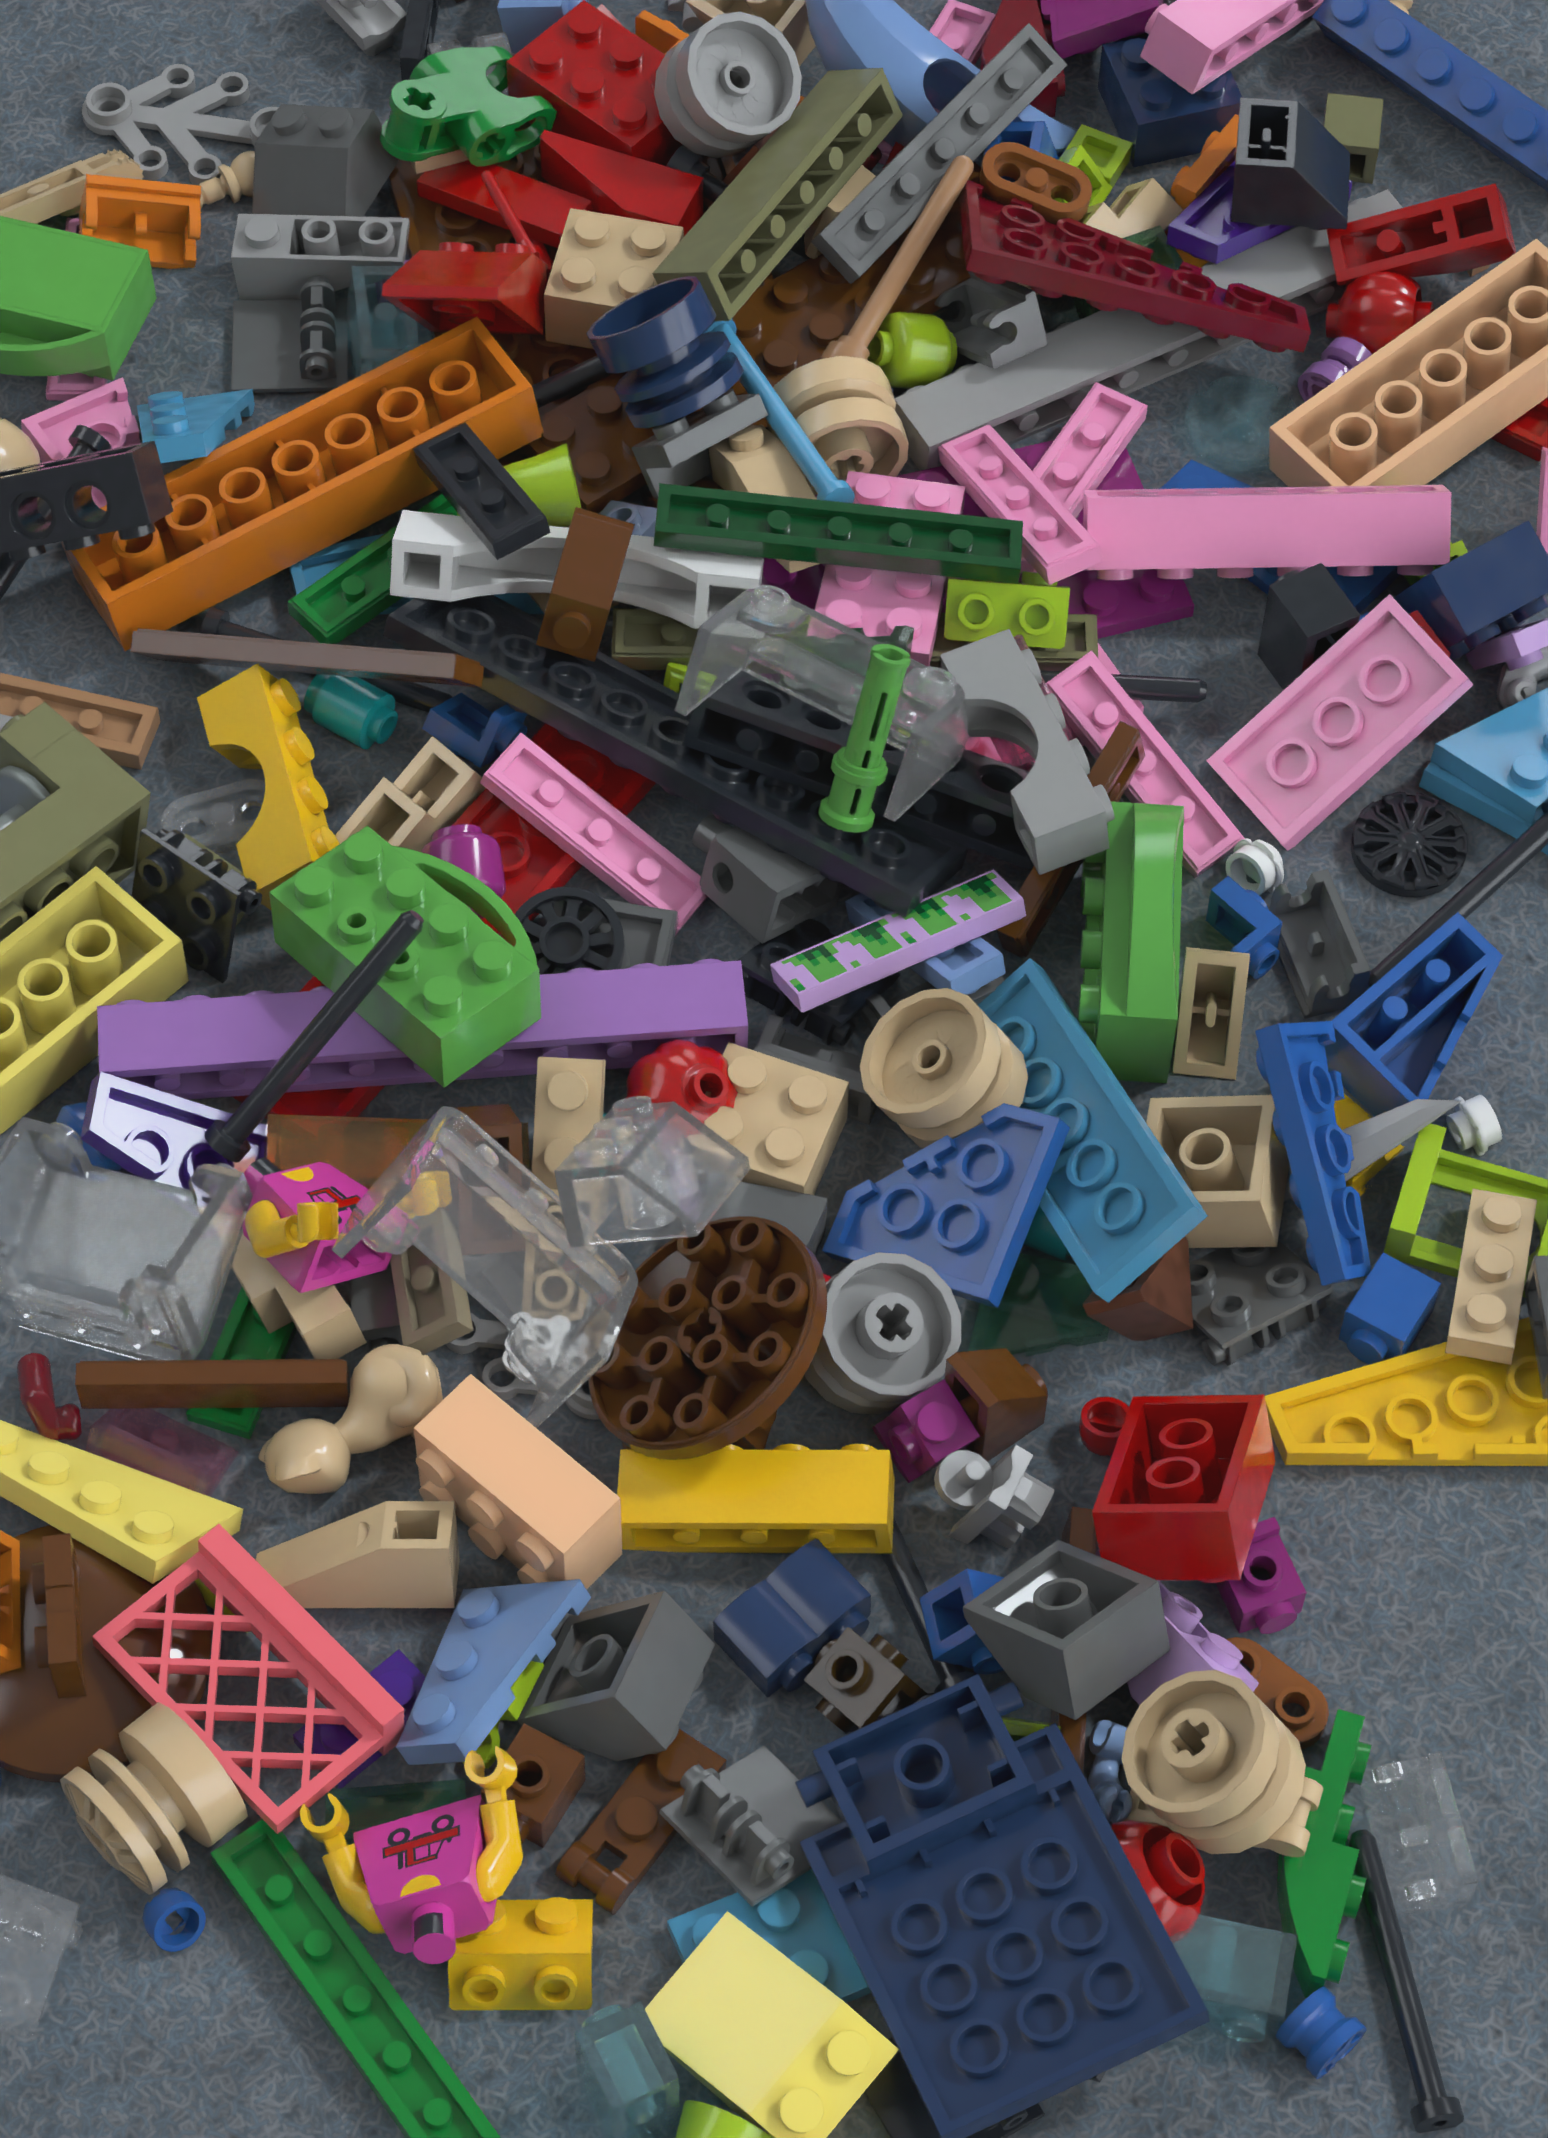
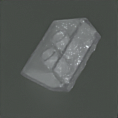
[554,1096,750,1247]

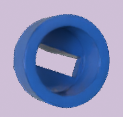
[142,1888,206,1952]

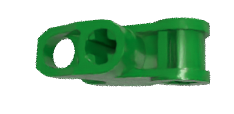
[380,46,557,167]

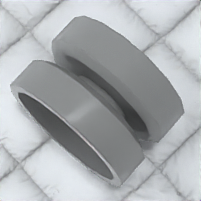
[654,11,802,158]
[805,1252,961,1414]

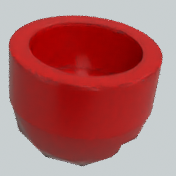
[1079,1397,1129,1456]

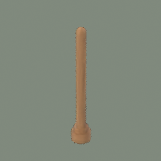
[820,155,974,360]

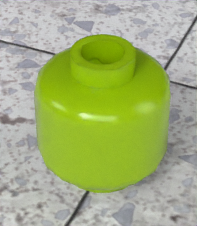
[867,312,957,389]

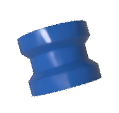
[1275,1986,1366,2079]

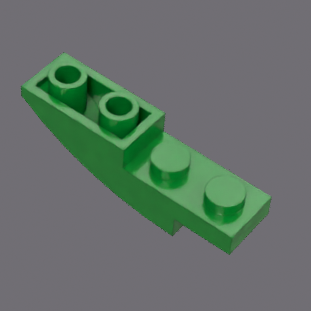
[1276,1709,1372,1998]

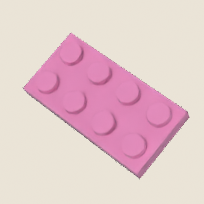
[808,471,966,671]
[1206,594,1473,851]

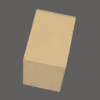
[1172,947,1250,1080]

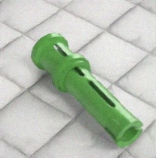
[818,644,911,833]

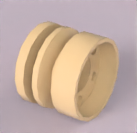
[60,1702,248,1895]

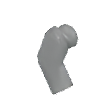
[1496,646,1548,709]

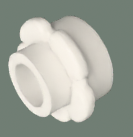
[1226,838,1284,895]
[1446,1095,1502,1156]

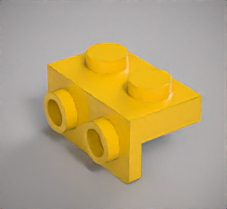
[448,1897,593,2011]

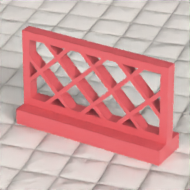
[92,1524,404,1834]

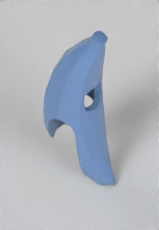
[805,0,1078,158]

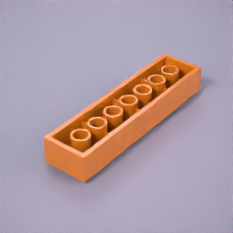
[61,317,544,651]

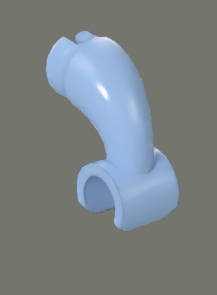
[1087,1720,1132,1823]

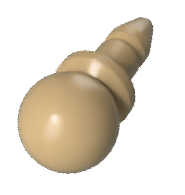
[199,151,255,208]

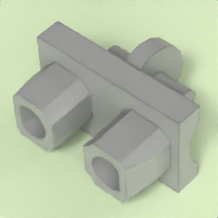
[316,0,407,56]
[934,1445,1054,1549]

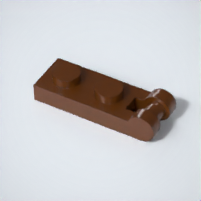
[555,1729,726,1915]

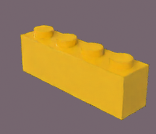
[617,1444,895,1553]

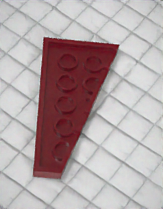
[959,180,1311,353]

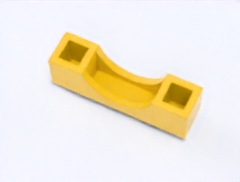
[197,663,339,910]

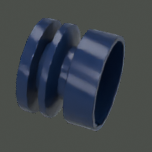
[586,276,744,428]

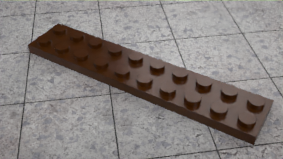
[520,162,1006,513]

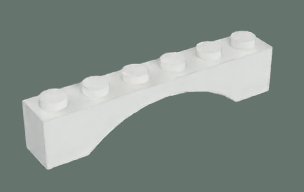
[390,510,764,635]

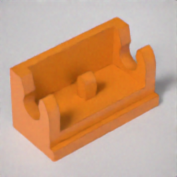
[79,174,201,269]

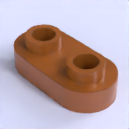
[980,142,1092,225]
[1226,1637,1329,1750]

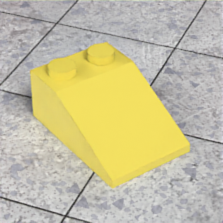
[633,1911,899,2138]

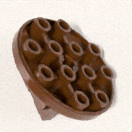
[586,1216,827,1460]
[0,1525,212,1783]

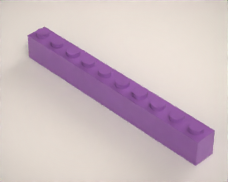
[97,959,748,1100]

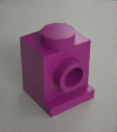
[872,1379,980,1483]
[1216,1517,1307,1634]

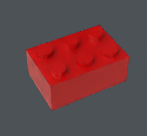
[506,0,682,166]
[1092,1394,1276,1583]

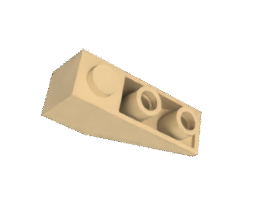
[256,1501,460,1608]

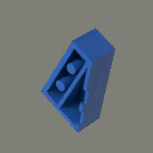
[1325,912,1503,1117]

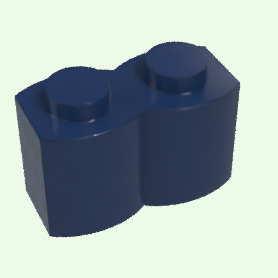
[713,1538,871,1698]

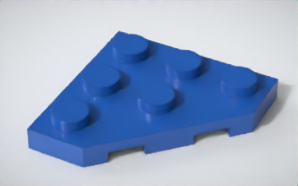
[822,1103,1070,1308]

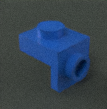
[422,692,527,768]
[1205,876,1283,979]

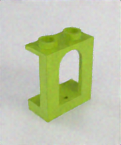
[1384,1123,1548,1298]

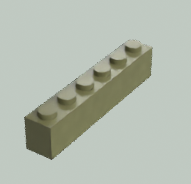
[652,68,903,321]

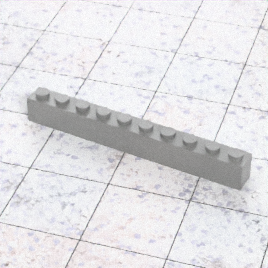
[894,189,1403,471]

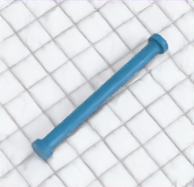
[702,319,855,503]

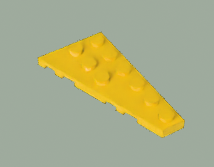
[1265,1317,1548,1466]

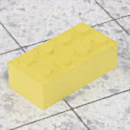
[0,866,189,1135]

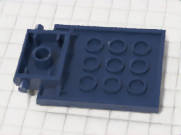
[795,1674,1210,2138]

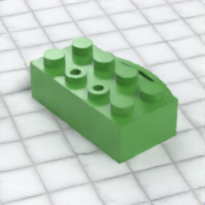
[0,216,157,381]
[1077,801,1184,1083]
[269,825,541,1088]

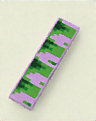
[770,869,1026,1012]

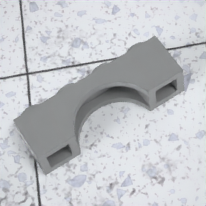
[940,629,1115,875]

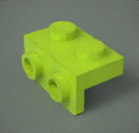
[944,571,1070,649]

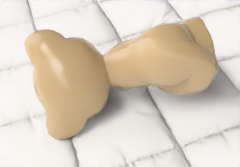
[258,1344,443,1494]

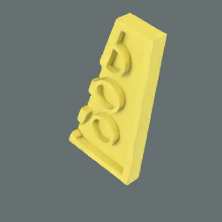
[0,1420,243,1584]

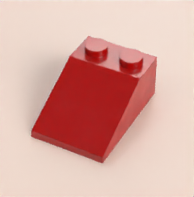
[382,242,548,335]

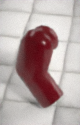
[17,1353,82,1441]

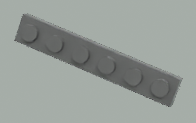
[811,23,1067,284]

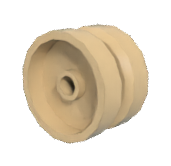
[765,356,909,495]
[860,988,1028,1148]
[1122,1670,1306,1854]

